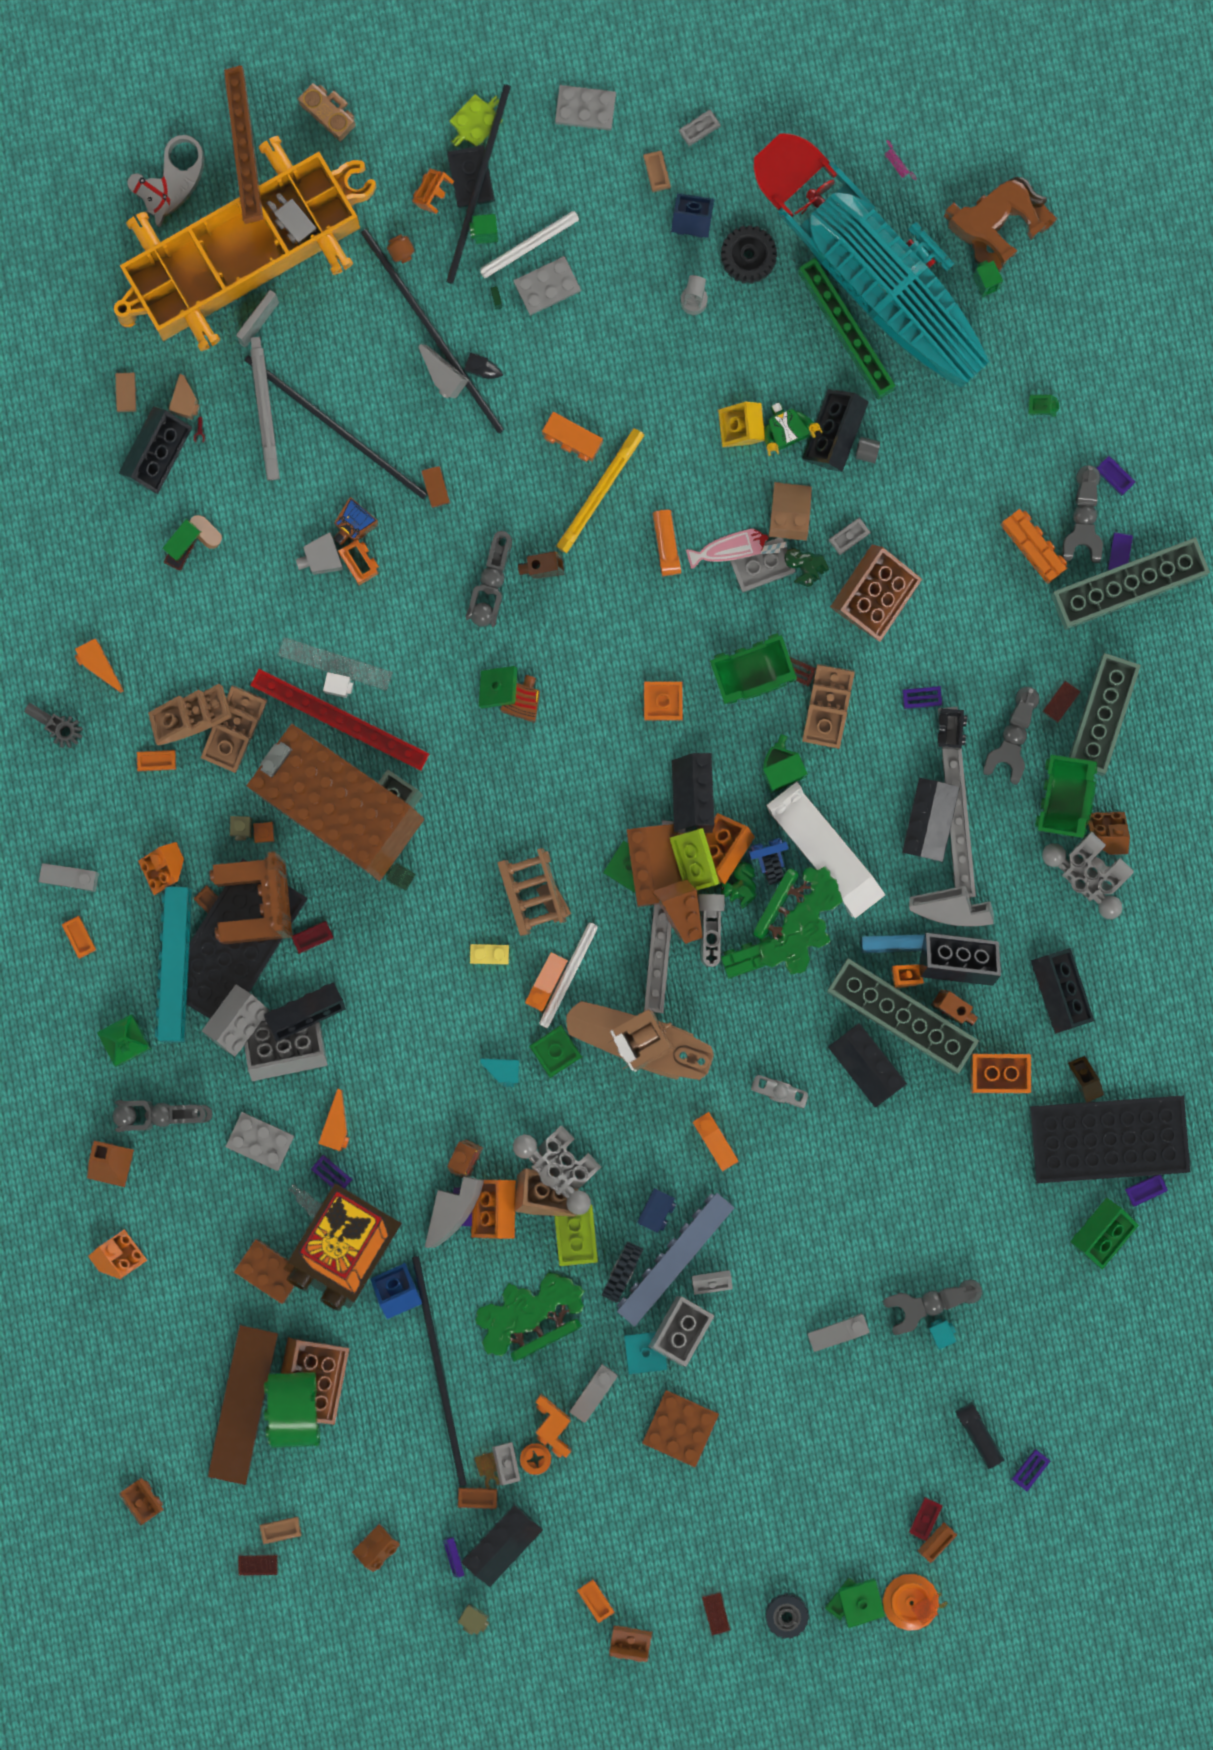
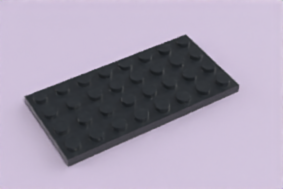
[187,858,308,1019]
[1030,1095,1191,1184]

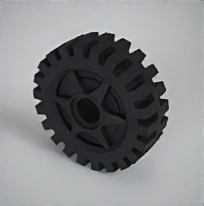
[721,225,777,284]

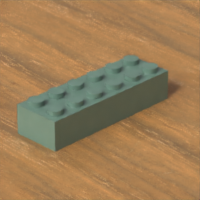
[1069,653,1141,776]

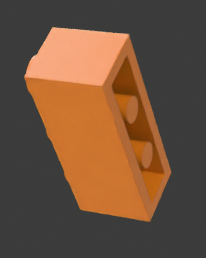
[542,412,603,462]

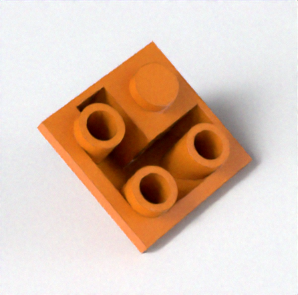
[138,842,184,895]
[88,1229,147,1279]

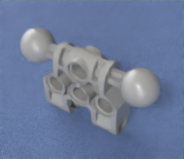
[1042,832,1134,920]
[513,1125,601,1215]

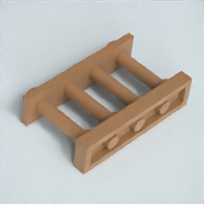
[497,848,568,936]

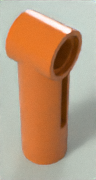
[652,510,681,577]

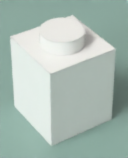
[323,672,353,698]

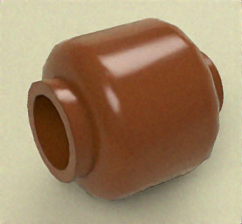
[387,234,415,264]

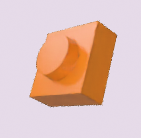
[253,822,275,843]

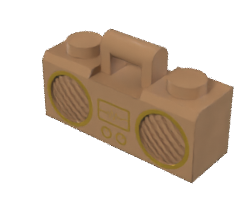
[298,83,356,142]

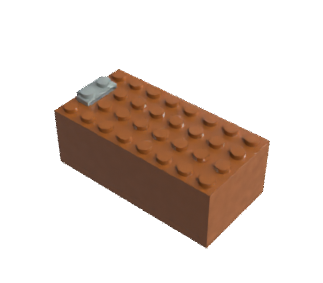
[246,723,425,882]

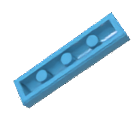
[861,934,925,953]

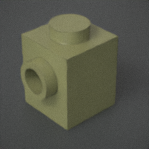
[230,816,252,841]
[458,1603,489,1635]

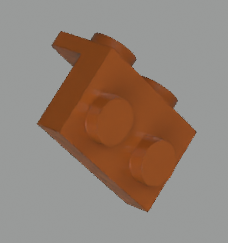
[119,1478,163,1526]
[352,1524,400,1572]
[609,1625,652,1662]

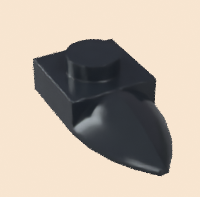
[464,352,503,379]

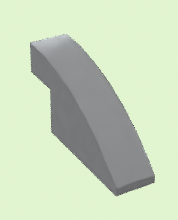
[909,886,994,926]
[425,1177,484,1248]

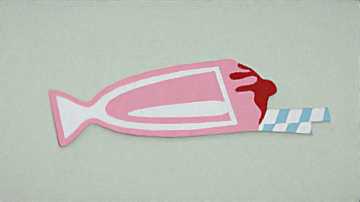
[686,529,787,569]

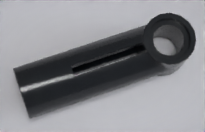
[955,1402,1005,1469]

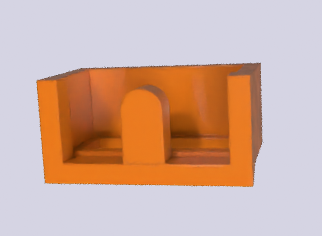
[412,168,454,214]
[338,539,379,586]

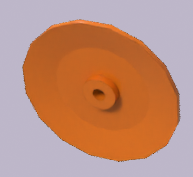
[883,1574,939,1631]

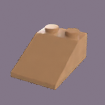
[769,482,812,541]
[514,1168,579,1216]

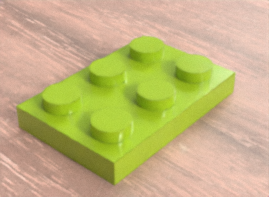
[670,828,720,890]
[555,1204,598,1266]

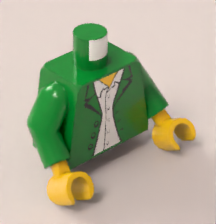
[764,403,822,456]

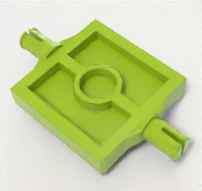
[449,94,503,147]

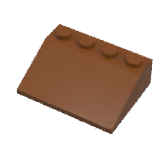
[830,544,922,642]
[626,824,684,907]
[281,1337,349,1425]

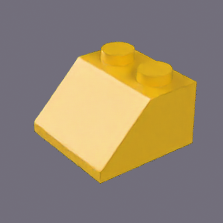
[718,402,765,447]

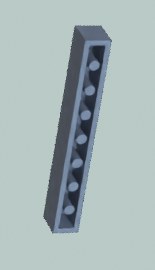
[616,1192,735,1327]

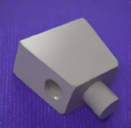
[295,533,343,575]

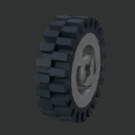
[601,1241,643,1303]

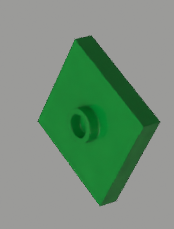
[479,666,518,709]
[603,840,635,893]
[529,1025,582,1078]
[838,1578,885,1628]

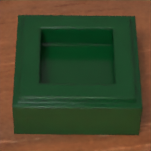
[490,286,502,310]

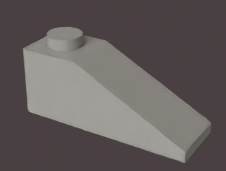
[419,344,469,399]
[39,863,99,892]
[807,1313,870,1352]
[570,1364,618,1423]

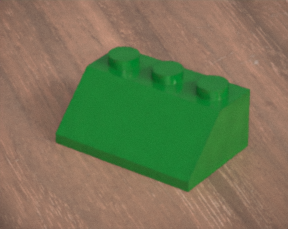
[1070,1198,1139,1270]

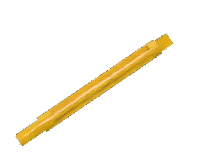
[556,428,645,553]

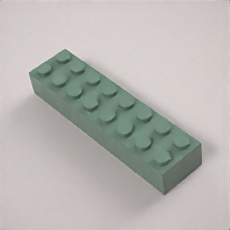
[1051,537,1210,630]
[826,958,979,1074]

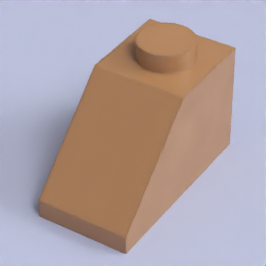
[169,374,200,420]

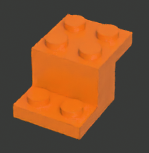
[536,1394,571,1458]

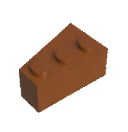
[652,879,703,944]

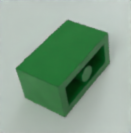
[470,214,498,244]
[973,260,1003,297]

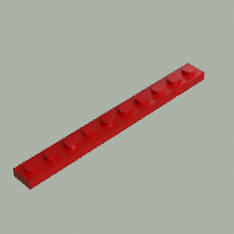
[250,669,430,771]

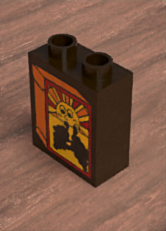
[284,1183,402,1311]

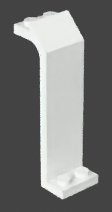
[767,782,885,918]

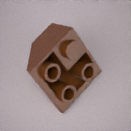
[1088,812,1130,855]
[87,1141,134,1187]

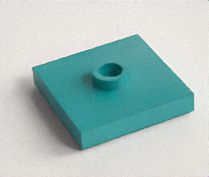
[624,1332,667,1374]

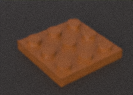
[642,1390,719,1467]

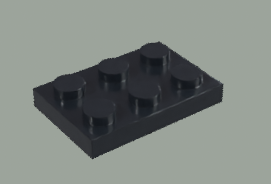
[447,145,495,209]

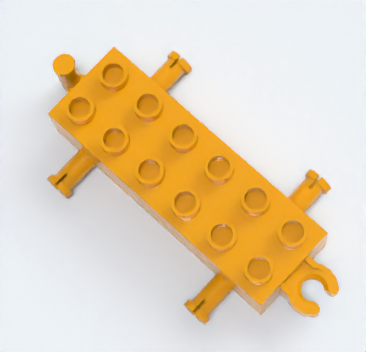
[114,136,376,351]

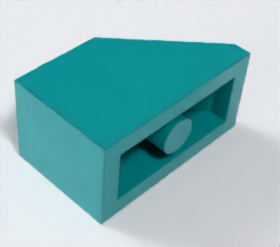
[480,1059,519,1087]

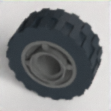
[765,1593,809,1639]

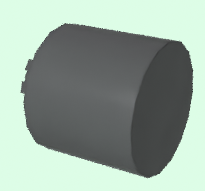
[855,437,881,464]

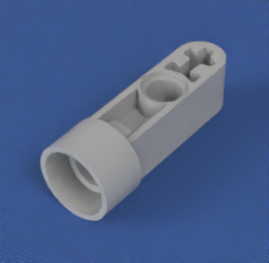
[681,275,708,315]
[698,894,725,967]

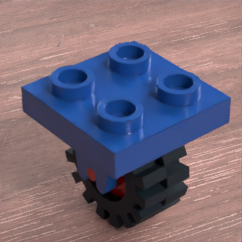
[747,838,788,885]

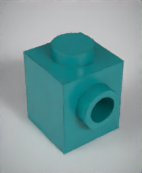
[928,1318,956,1350]

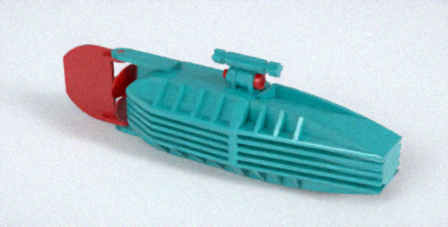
[753,133,989,388]

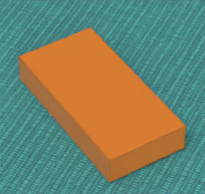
[137,750,176,772]
[61,916,96,959]
[577,1579,615,1623]

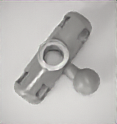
[750,1075,808,1109]

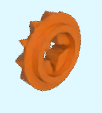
[520,1443,551,1475]

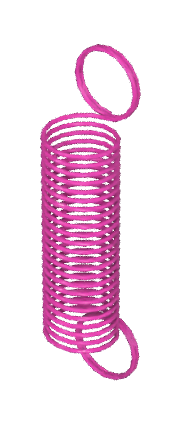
[885,140,917,180]

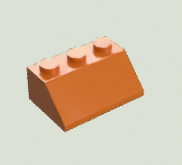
[705,813,755,884]
[471,1180,516,1239]

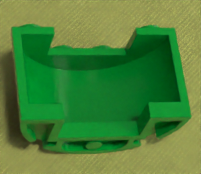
[710,633,797,704]
[1035,755,1097,838]
[264,1372,321,1448]

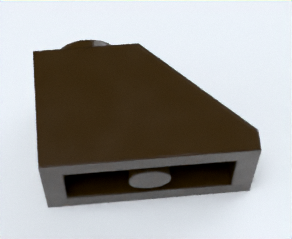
[1068,1056,1104,1103]

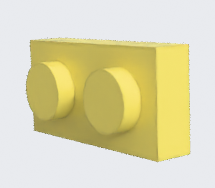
[470,944,509,965]

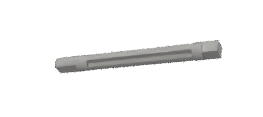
[250,337,280,481]

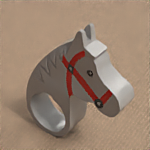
[128,135,204,227]

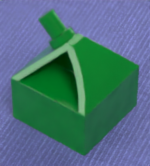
[762,734,808,793]
[97,1014,152,1067]

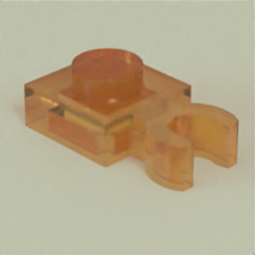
[474,1452,500,1489]
[911,1592,948,1625]

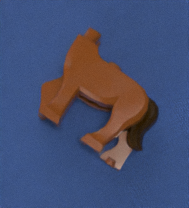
[943,176,1057,272]

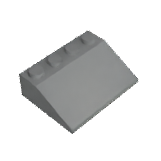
[244,1018,328,1081]

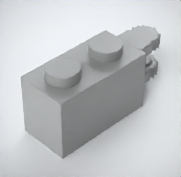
[267,193,318,245]

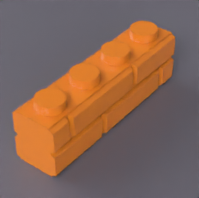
[1001,509,1067,585]

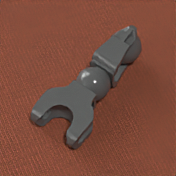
[1062,465,1103,564]
[465,531,513,628]
[983,686,1040,785]
[112,1100,213,1132]
[882,1279,983,1335]

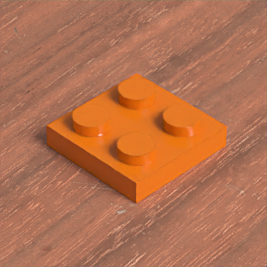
[644,682,683,721]

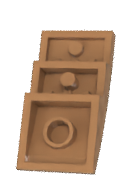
[802,664,855,749]
[148,684,231,746]
[201,685,268,773]

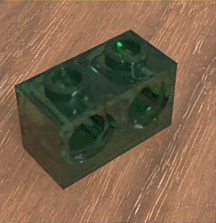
[385,863,416,892]

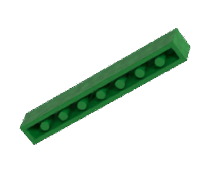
[798,258,895,400]

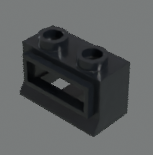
[937,708,967,750]

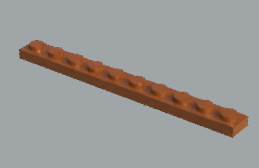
[224,65,263,224]

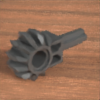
[24,703,83,748]

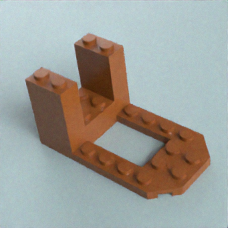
[210,852,293,944]

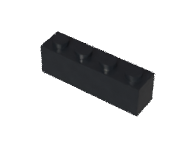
[264,982,346,1042]

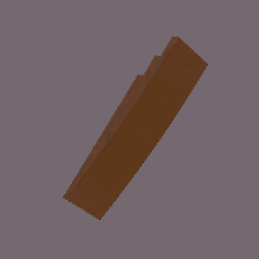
[208,1325,278,1485]

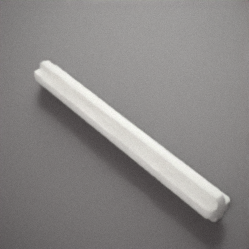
[480,211,579,278]
[539,923,598,1028]

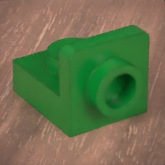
[1028,394,1059,417]

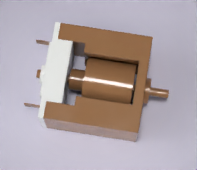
[608,1009,674,1072]

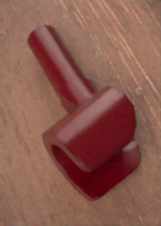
[193,417,206,443]

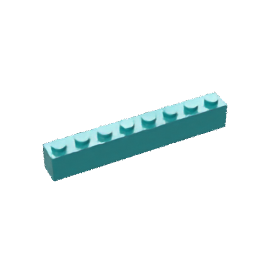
[155,887,192,1043]

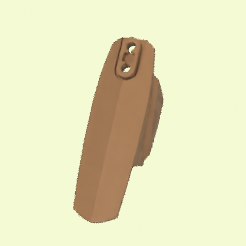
[567,1001,714,1080]

